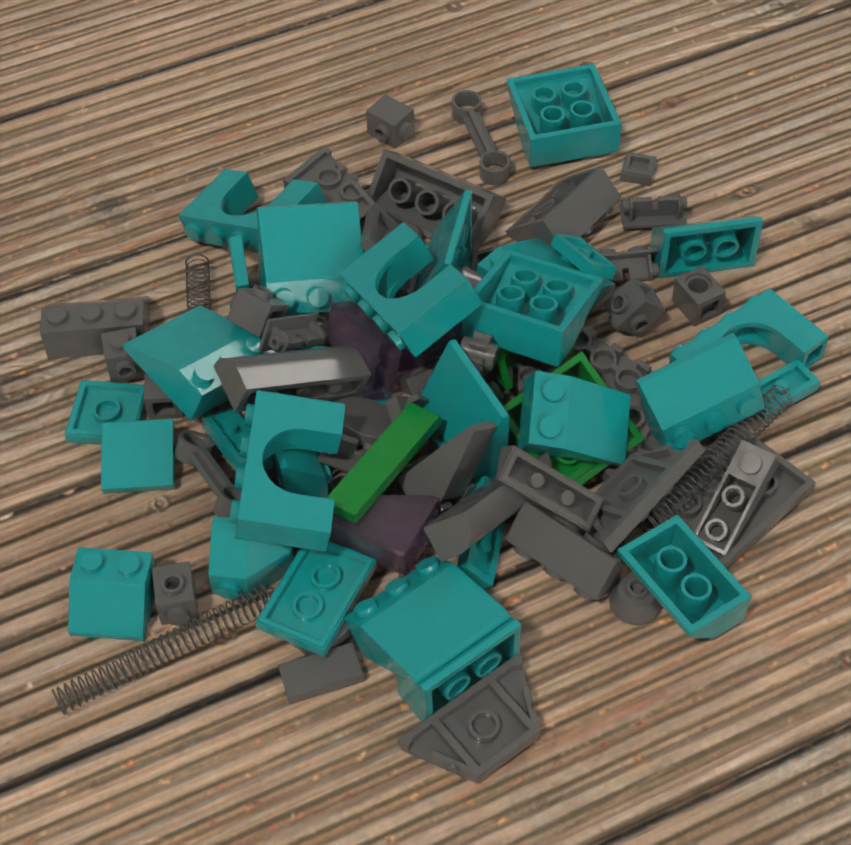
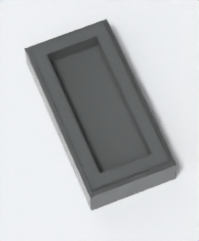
[278,643,364,705]

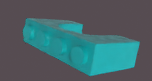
[178,169,326,253]
[339,222,483,358]
[669,288,829,368]
[229,390,345,552]

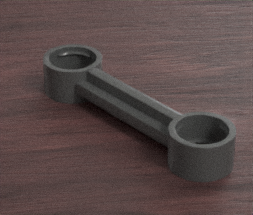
[452,90,511,185]
[174,430,241,518]

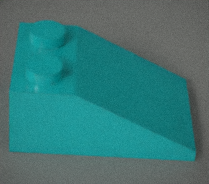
[517,371,631,466]

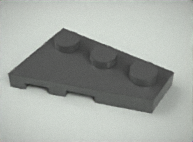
[283,145,375,228]

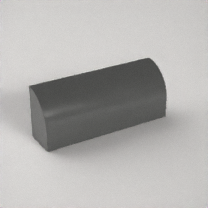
[214,345,372,412]
[423,452,552,562]

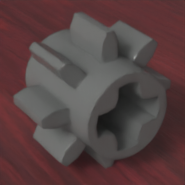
[460,331,499,376]

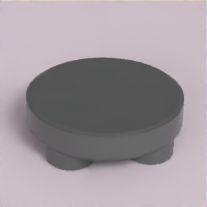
[336,397,392,447]

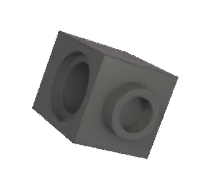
[672,266,726,327]

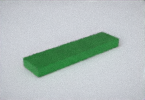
[326,402,441,524]

